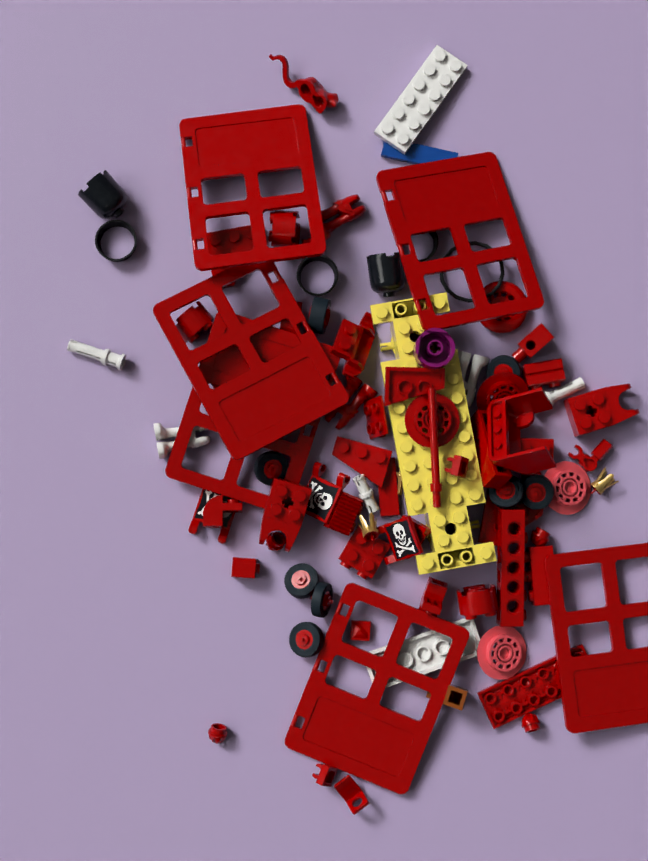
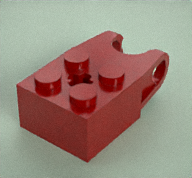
[563,384,640,437]
[259,477,312,552]

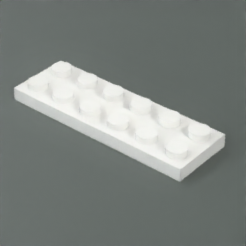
[374,45,468,155]
[367,618,480,688]

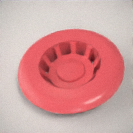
[544,461,591,515]
[477,626,526,680]

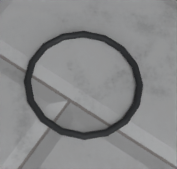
[440,241,505,303]

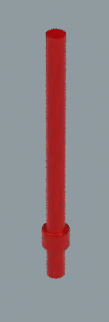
[428,388,442,507]

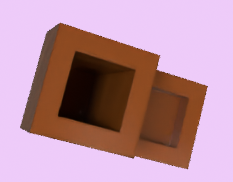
[426,684,469,711]

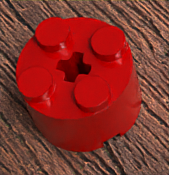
[268,210,300,248]
[176,301,214,344]
[456,584,499,620]

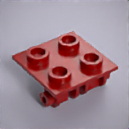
[363,395,389,439]

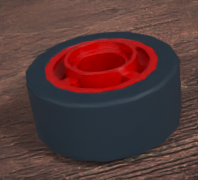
[308,297,331,334]

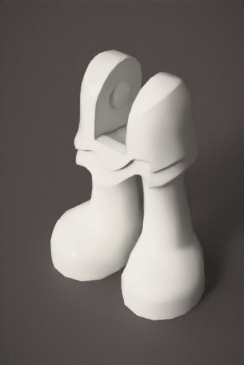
[458,351,490,408]
[153,423,211,459]

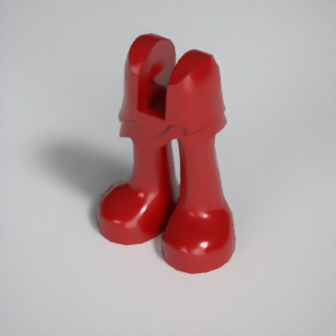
[321,194,366,241]
[325,376,378,430]

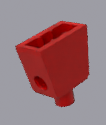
[512,323,554,363]

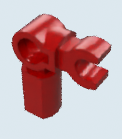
[567,439,613,472]

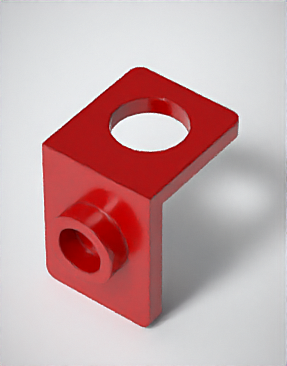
[334,775,369,815]

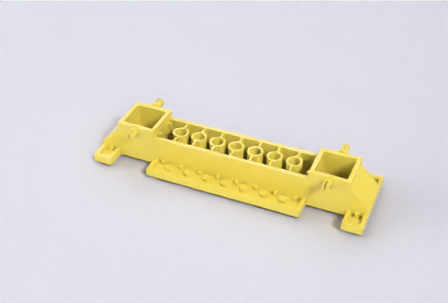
[370,292,497,575]

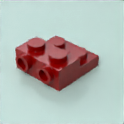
[338,526,390,580]

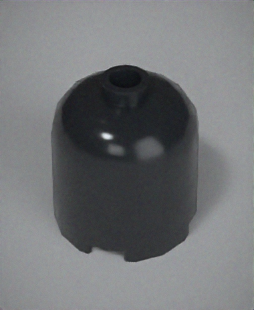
[78,170,127,219]
[367,252,406,297]

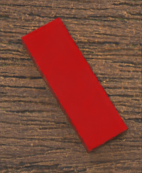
[378,457,400,517]

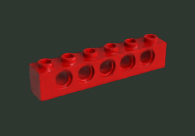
[496,508,528,627]

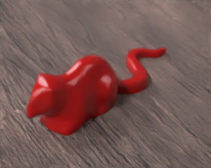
[269,54,339,113]

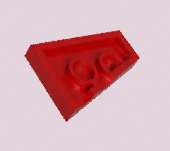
[384,367,445,406]
[332,436,393,488]

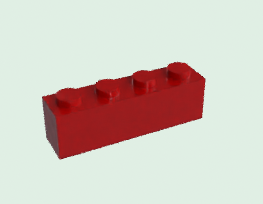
[470,410,512,489]

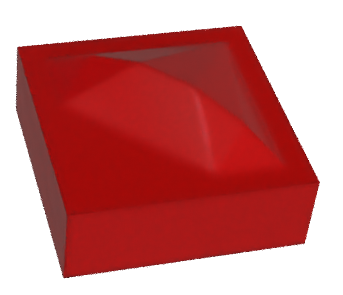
[350,620,371,641]

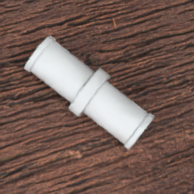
[352,474,380,514]

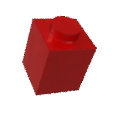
[231,557,260,578]

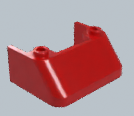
[487,387,556,474]

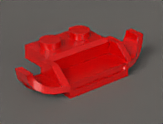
[330,312,375,379]

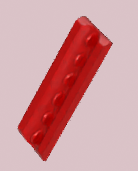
[477,644,587,729]

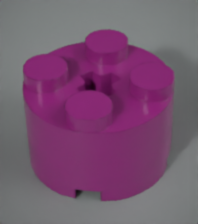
[413,328,455,369]

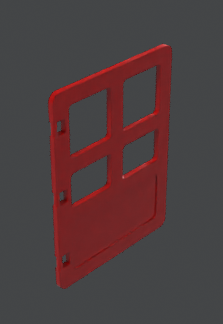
[179,104,326,271]
[376,152,544,331]
[153,262,349,460]
[165,312,341,508]
[544,543,648,733]
[284,583,469,794]

